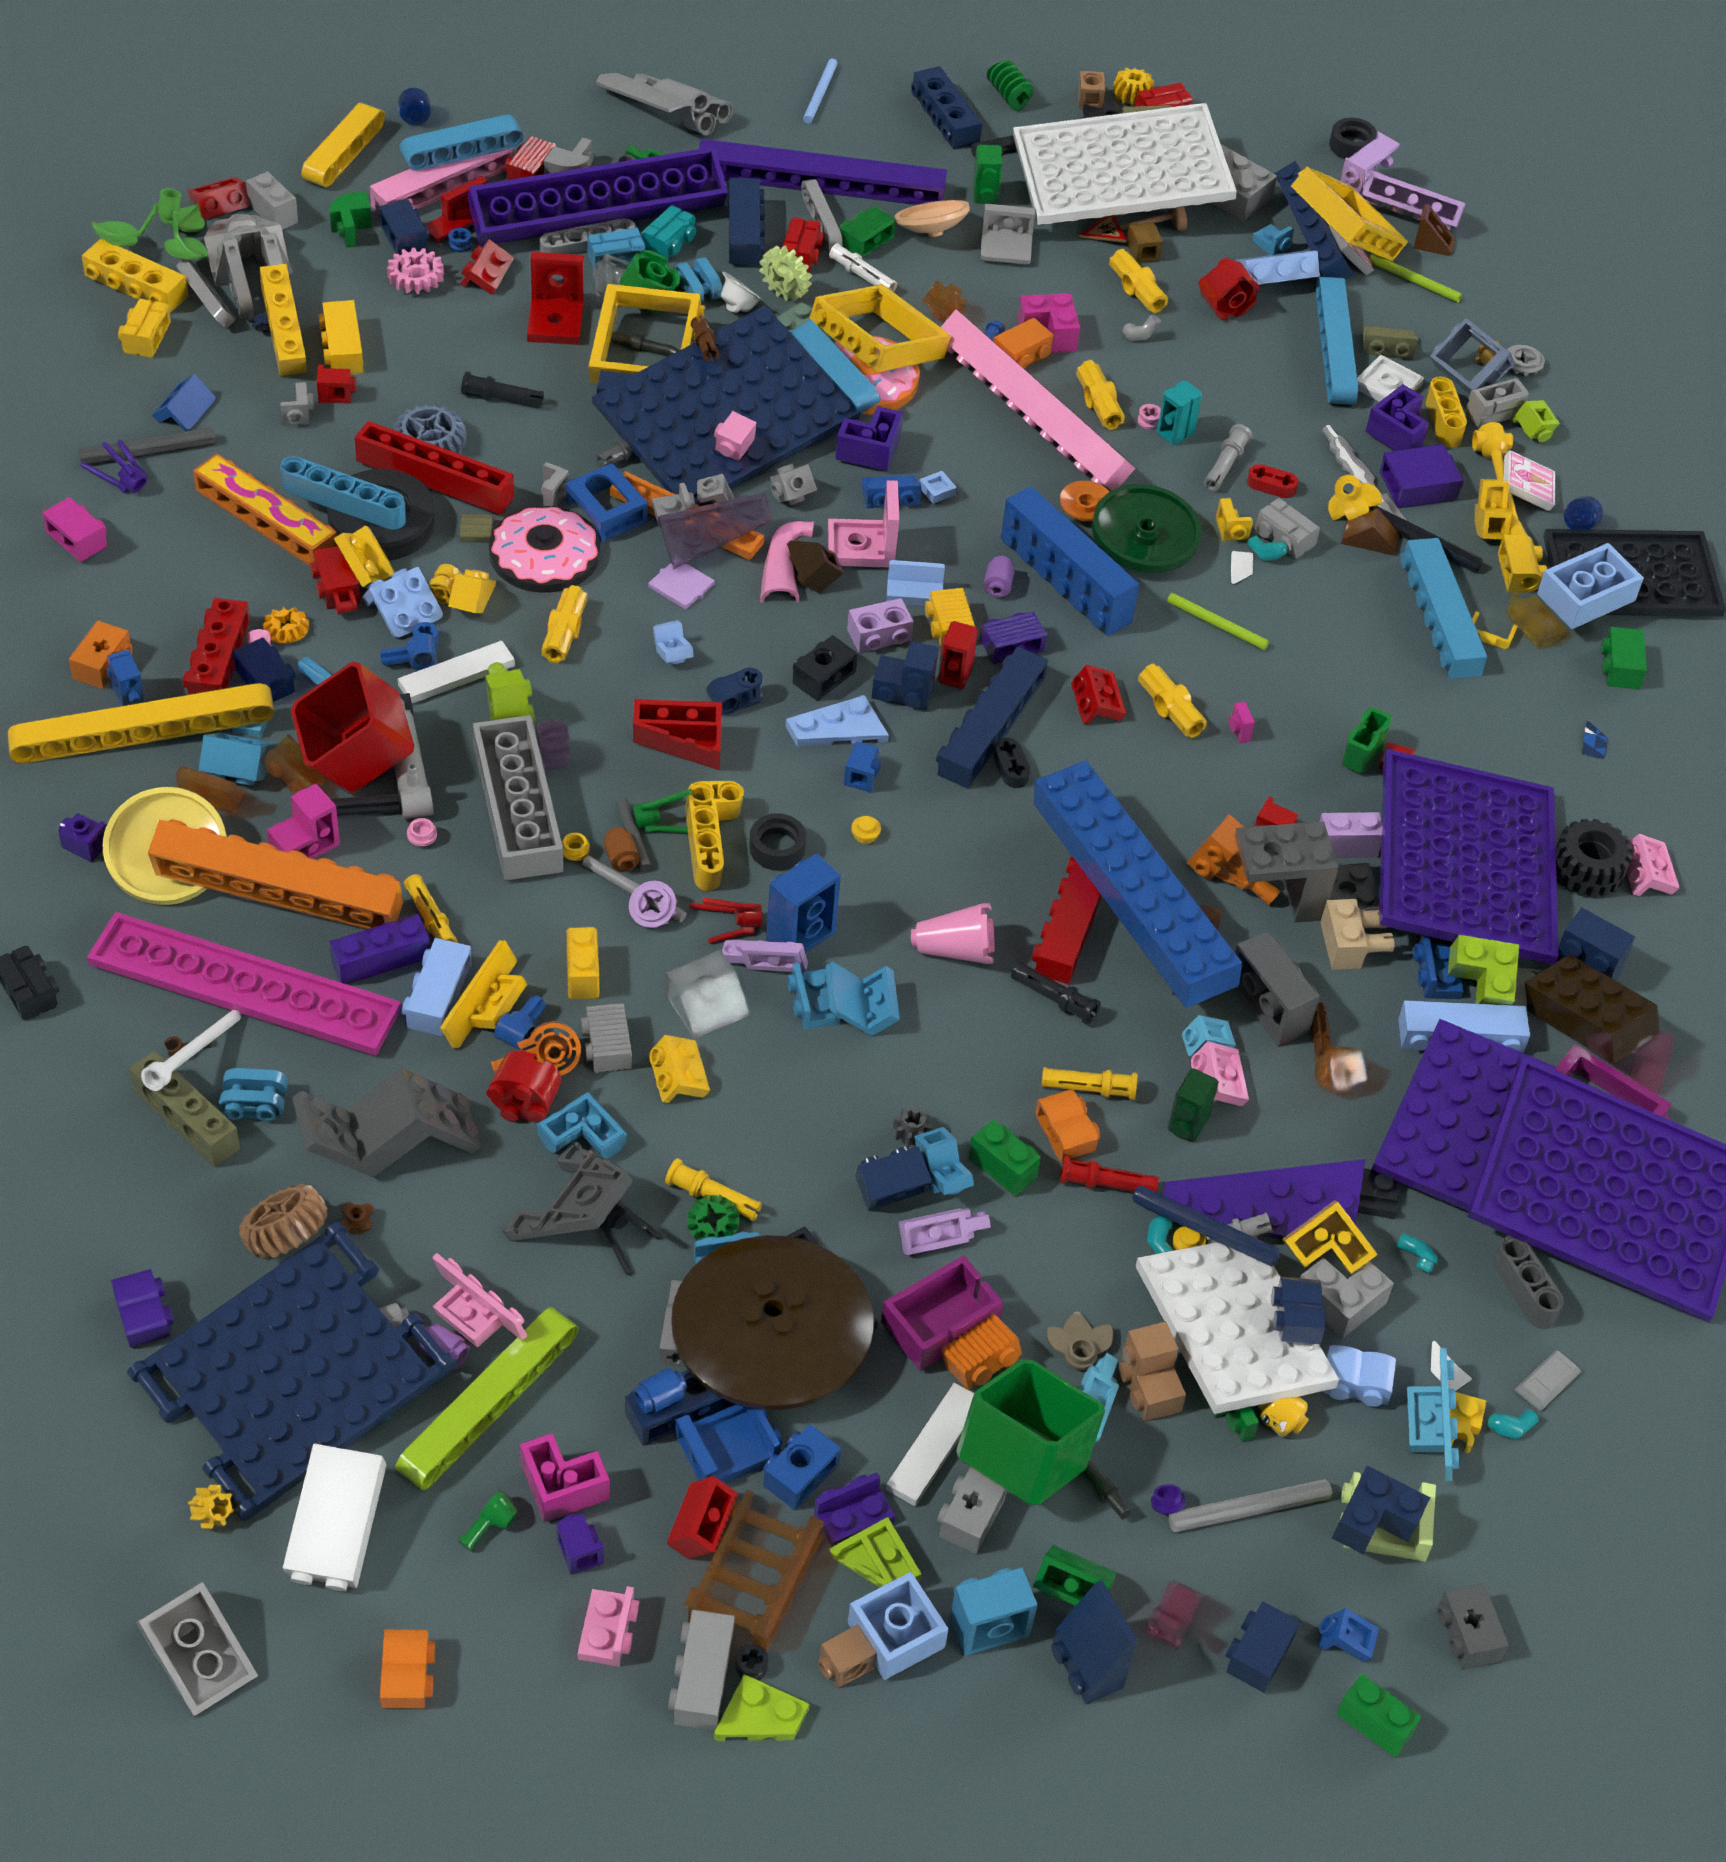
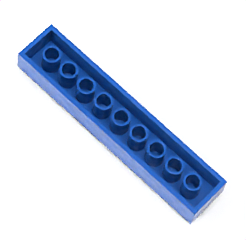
[1034,760,1242,1008]

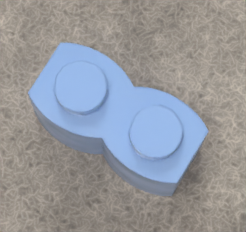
[1322,1345,1396,1407]

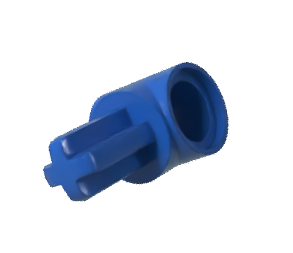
[380,633,437,671]
[494,995,547,1050]

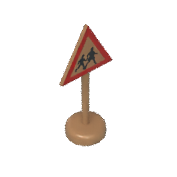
[1079,206,1187,243]

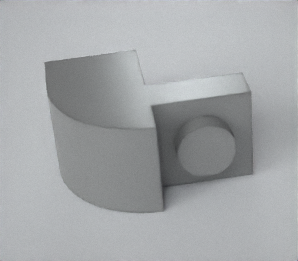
[544,137,594,174]

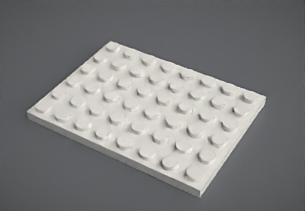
[1013,103,1236,225]

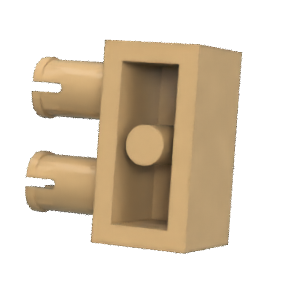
[1320,899,1394,970]

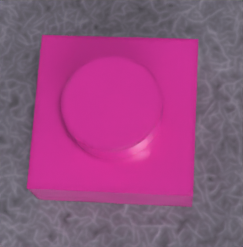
[1229,702,1255,743]

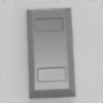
[1514,1350,1581,1411]

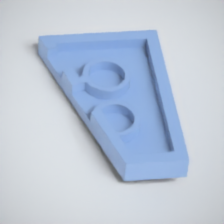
[785,695,889,747]

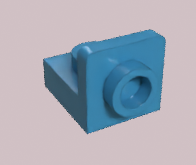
[1252,224,1294,255]

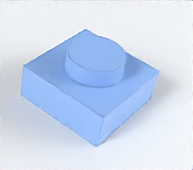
[919,471,957,504]

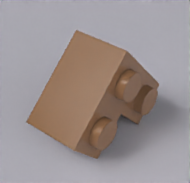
[1118,1321,1186,1422]

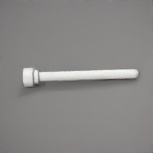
[141,1010,241,1091]

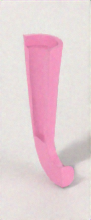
[760,521,814,602]

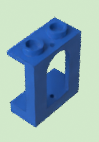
[566,463,648,542]

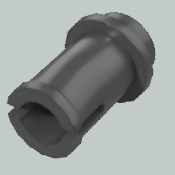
[595,441,632,468]

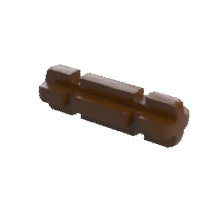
[1311,1002,1333,1057]

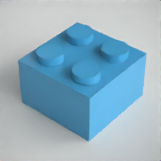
[950,1567,1038,1656]

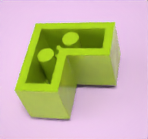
[1448,935,1519,1005]

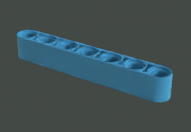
[1316,277,1358,405]

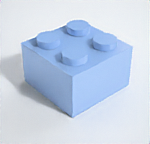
[848,1572,948,1680]

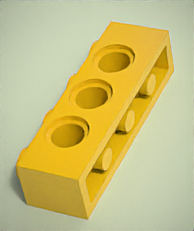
[81,239,189,313]
[260,264,306,376]

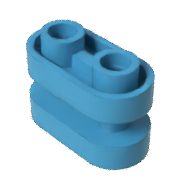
[674,257,723,303]
[218,1068,288,1122]

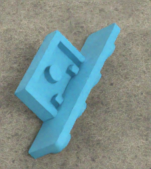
[1407,1348,1459,1481]

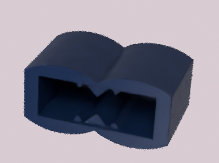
[1271,1277,1325,1344]

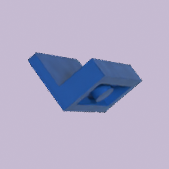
[152,374,216,431]

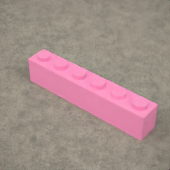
[370,148,513,213]

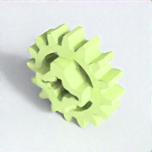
[759,246,812,301]

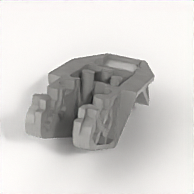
[204,214,292,321]

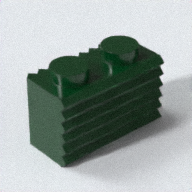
[1168,1068,1219,1142]

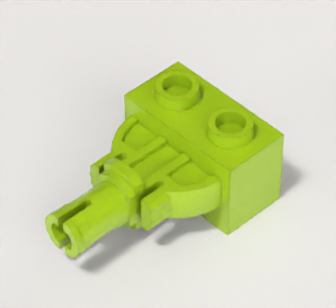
[485,662,535,722]

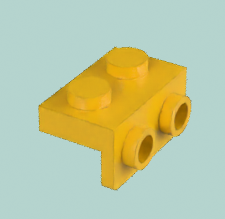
[649,1035,710,1103]

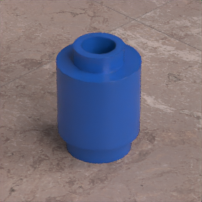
[633,1367,687,1414]

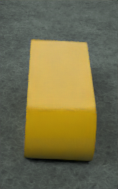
[1426,376,1467,448]

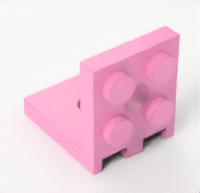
[828,480,899,567]

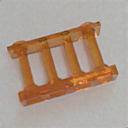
[685,1490,824,1652]

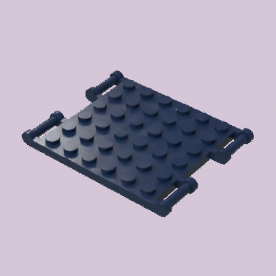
[127,1221,458,1521]

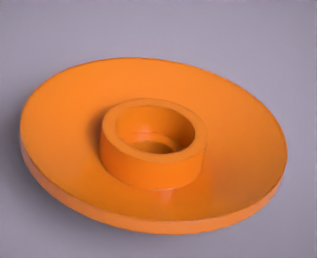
[1060,481,1110,522]

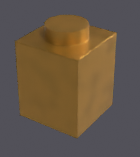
[1126,222,1163,264]

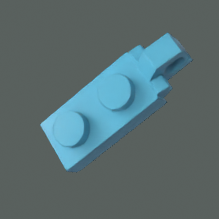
[1079,1353,1119,1443]

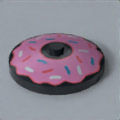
[489,506,600,593]

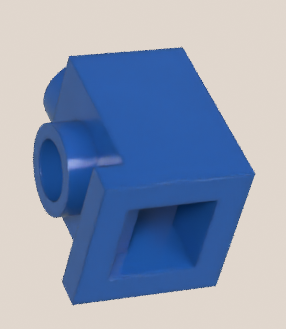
[844,741,881,793]

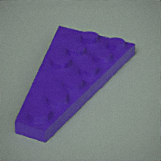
[1159,1159,1365,1240]

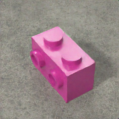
[42,497,108,562]

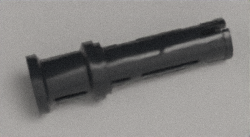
[461,371,544,408]
[1011,961,1101,1025]

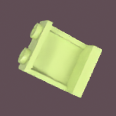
[1340,1472,1436,1562]

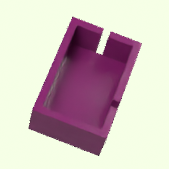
[881,1255,1004,1371]

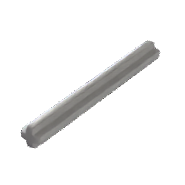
[1168,1479,1332,1532]

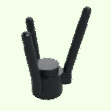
[599,1199,662,1276]

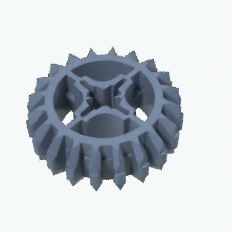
[393,403,466,454]

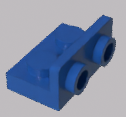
[861,474,922,509]
[1414,935,1463,999]

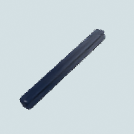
[1132,1185,1280,1266]

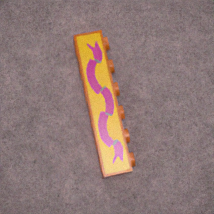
[193,454,338,566]

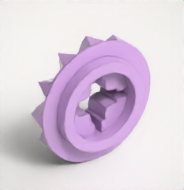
[629,881,678,929]

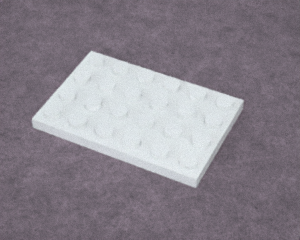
[1136,1236,1339,1414]

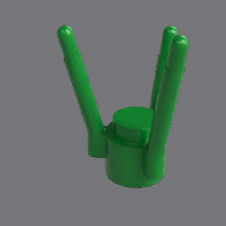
[633,789,692,834]

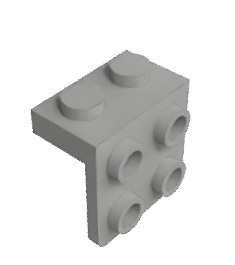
[980,204,1035,264]

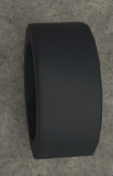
[1329,117,1377,159]
[749,813,806,870]

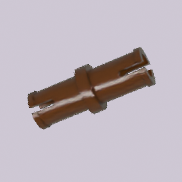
[690,315,719,362]

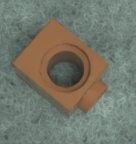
[1077,71,1105,109]
[818,1624,876,1688]

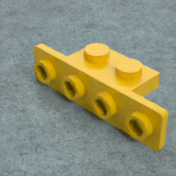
[440,940,527,1049]

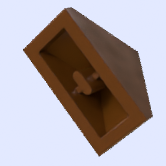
[1413,204,1455,256]
[1341,509,1399,556]

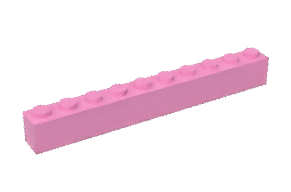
[941,309,1135,491]

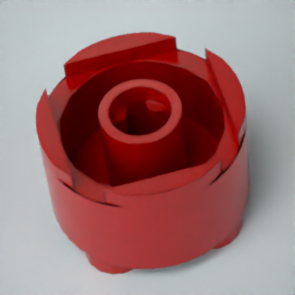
[1198,258,1260,320]
[486,1050,562,1122]

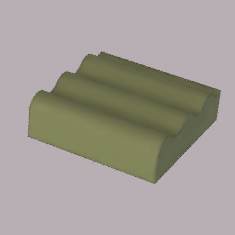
[460,514,493,543]

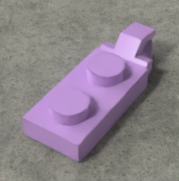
[721,940,808,972]
[898,1208,991,1255]

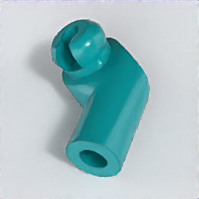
[1146,1216,1174,1254]
[1397,1233,1438,1273]
[1488,1409,1539,1439]

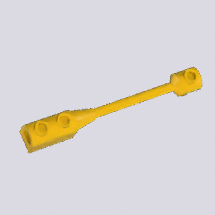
[1472,422,1547,593]

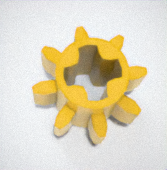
[188,1485,234,1529]

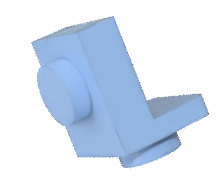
[653,620,694,664]

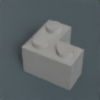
[1300,1258,1394,1339]

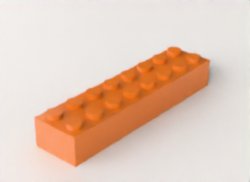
[148,819,403,930]

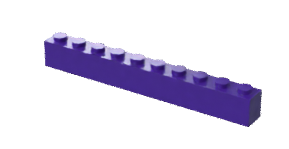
[699,139,947,205]

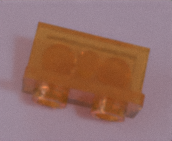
[262,734,328,795]
[176,766,246,815]

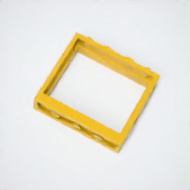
[1291,166,1409,261]
[589,284,705,384]
[810,284,951,372]

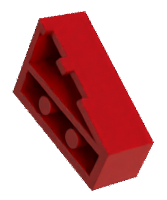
[633,699,722,770]

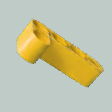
[685,781,744,891]

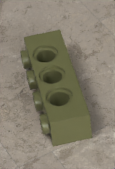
[128,1051,240,1168]

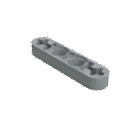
[801,179,842,252]
[540,218,636,254]
[176,259,236,329]

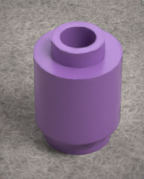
[983,556,1015,597]
[417,1323,470,1369]

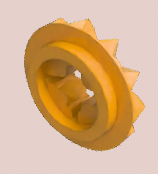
[263,606,309,644]

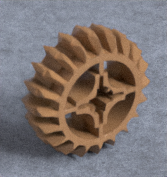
[239,1184,328,1259]

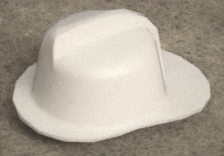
[721,272,763,313]

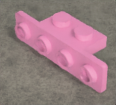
[432,1253,527,1348]

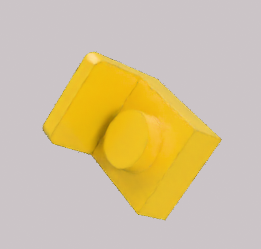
[1216,498,1253,541]

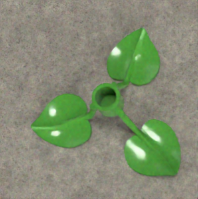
[92,188,208,260]

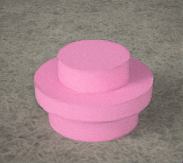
[407,818,437,847]

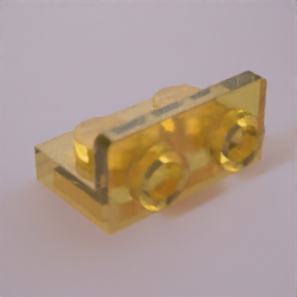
[1506,593,1568,649]

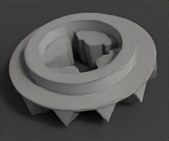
[1507,345,1545,377]

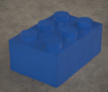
[766,853,841,953]

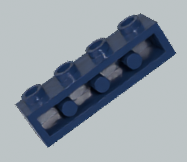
[729,178,765,265]

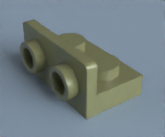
[1362,326,1418,359]

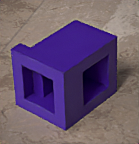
[59,813,107,863]
[556,1513,604,1575]

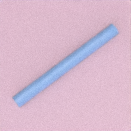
[803,58,838,124]

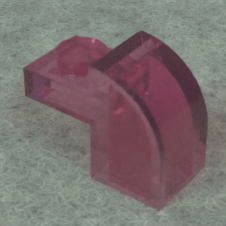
[1630,1029,1674,1093]
[1146,1580,1205,1650]

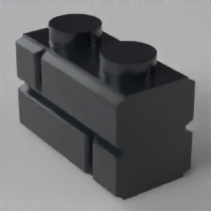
[0,945,60,1021]

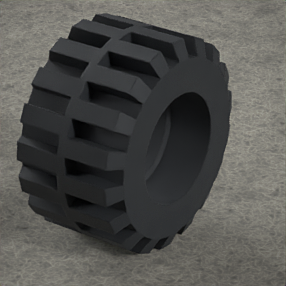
[1556,819,1633,898]

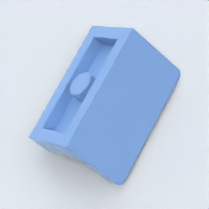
[886,560,945,606]

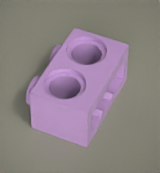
[847,598,914,653]

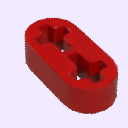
[1247,464,1298,498]

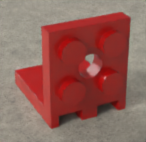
[527,252,584,345]

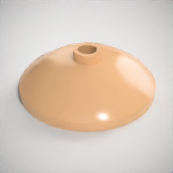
[895,200,970,237]

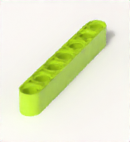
[395,1307,579,1490]

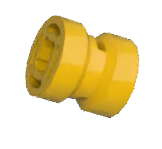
[428,564,462,604]

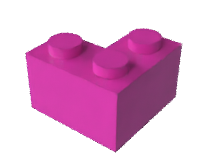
[1017,293,1080,353]
[267,784,340,859]
[520,1433,610,1522]

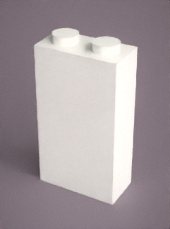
[283,1444,387,1591]

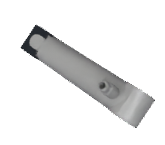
[394,693,434,820]

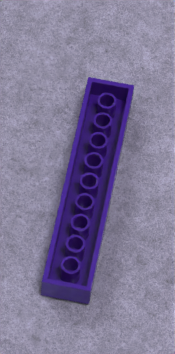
[467,147,728,246]

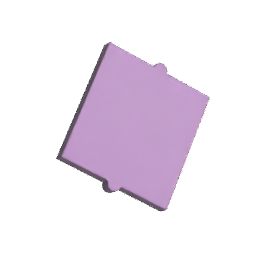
[648,558,715,610]

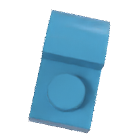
[914,1127,974,1195]

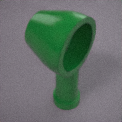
[458,1490,518,1551]

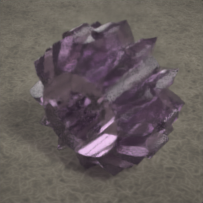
[535,719,571,770]

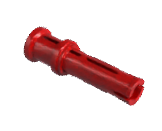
[1059,1155,1159,1192]

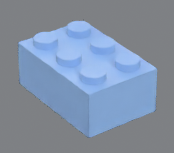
[1537,543,1644,629]

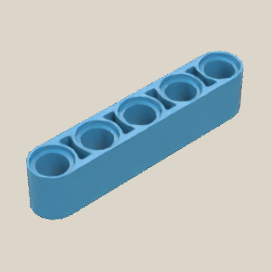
[399,115,524,171]
[790,319,880,414]
[280,456,406,530]

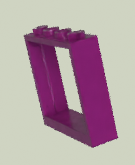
[1556,1044,1672,1120]

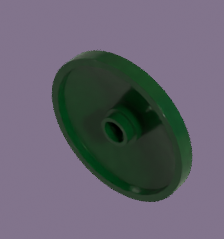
[1092,484,1202,573]

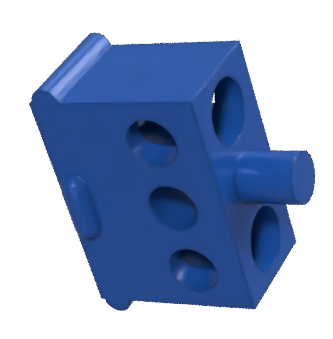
[107,649,144,706]

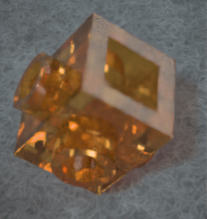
[922,280,968,321]
[1314,1046,1368,1093]

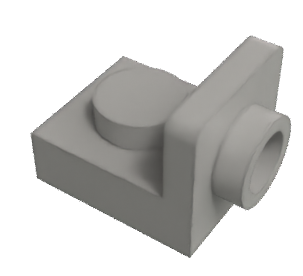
[541,462,569,507]
[697,474,734,517]
[652,483,695,526]

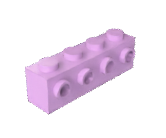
[1362,171,1466,230]

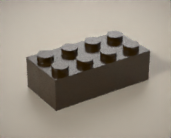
[1524,954,1660,1063]

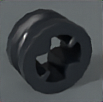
[736,1644,768,1680]

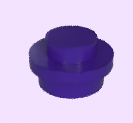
[1151,1484,1186,1516]

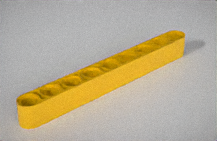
[8,683,274,764]

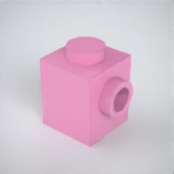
[714,411,756,461]

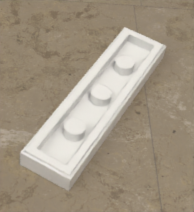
[398,641,515,704]
[886,1383,974,1506]

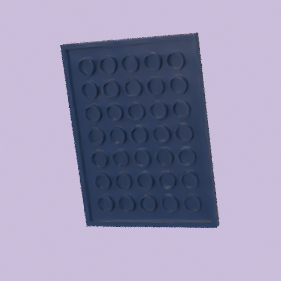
[592,305,860,506]

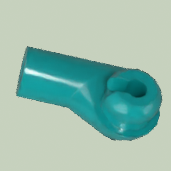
[1247,535,1287,561]

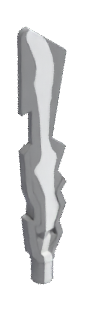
[1322,425,1406,520]

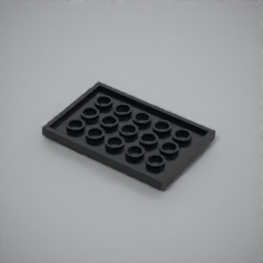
[1543,529,1726,617]

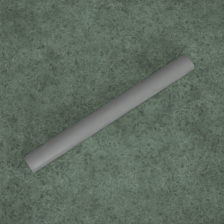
[582,855,687,923]

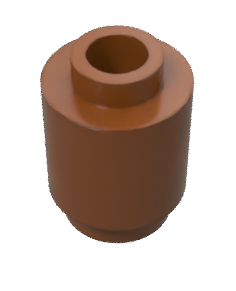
[604,827,640,872]

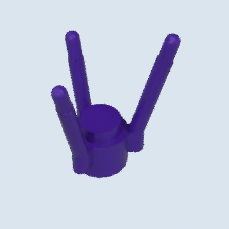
[81,440,148,493]

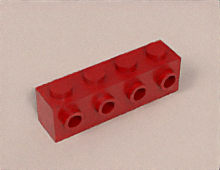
[183,597,250,695]

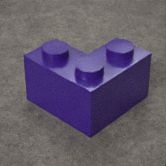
[1365,384,1429,451]
[836,406,903,471]

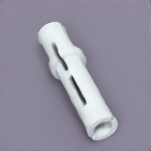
[829,243,897,292]

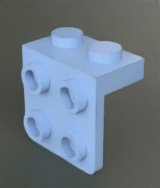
[362,567,443,639]

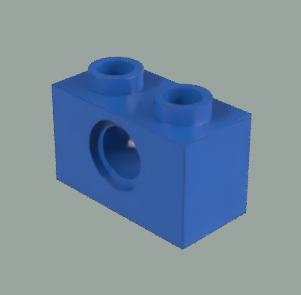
[763,1424,841,1510]

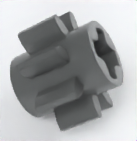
[893,1106,933,1147]

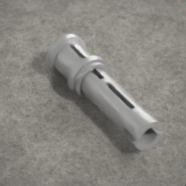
[1203,424,1253,492]

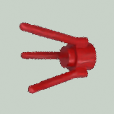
[689,898,762,944]

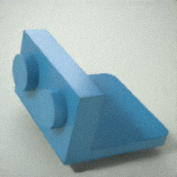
[826,961,900,1037]

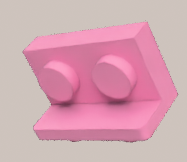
[1626,834,1679,896]
[1191,1041,1249,1107]
[577,1586,640,1667]

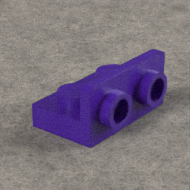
[814,1473,895,1547]

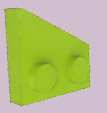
[829,1517,922,1588]

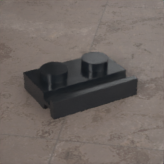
[1358,1168,1399,1219]

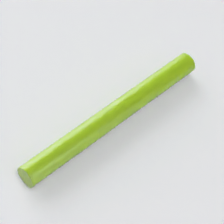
[1369,253,1462,303]
[1167,593,1269,650]

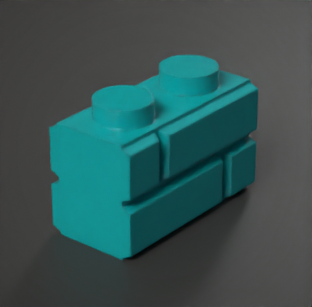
[641,205,696,259]
[1157,380,1202,446]

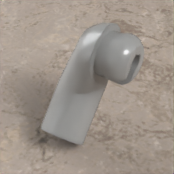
[1123,314,1161,342]

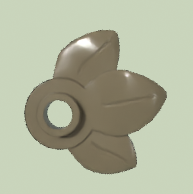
[1047,1311,1113,1370]

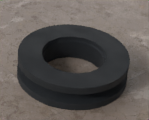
[327,469,434,561]

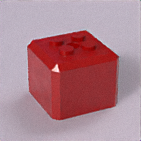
[291,661,414,794]

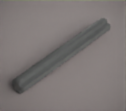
[78,427,216,464]

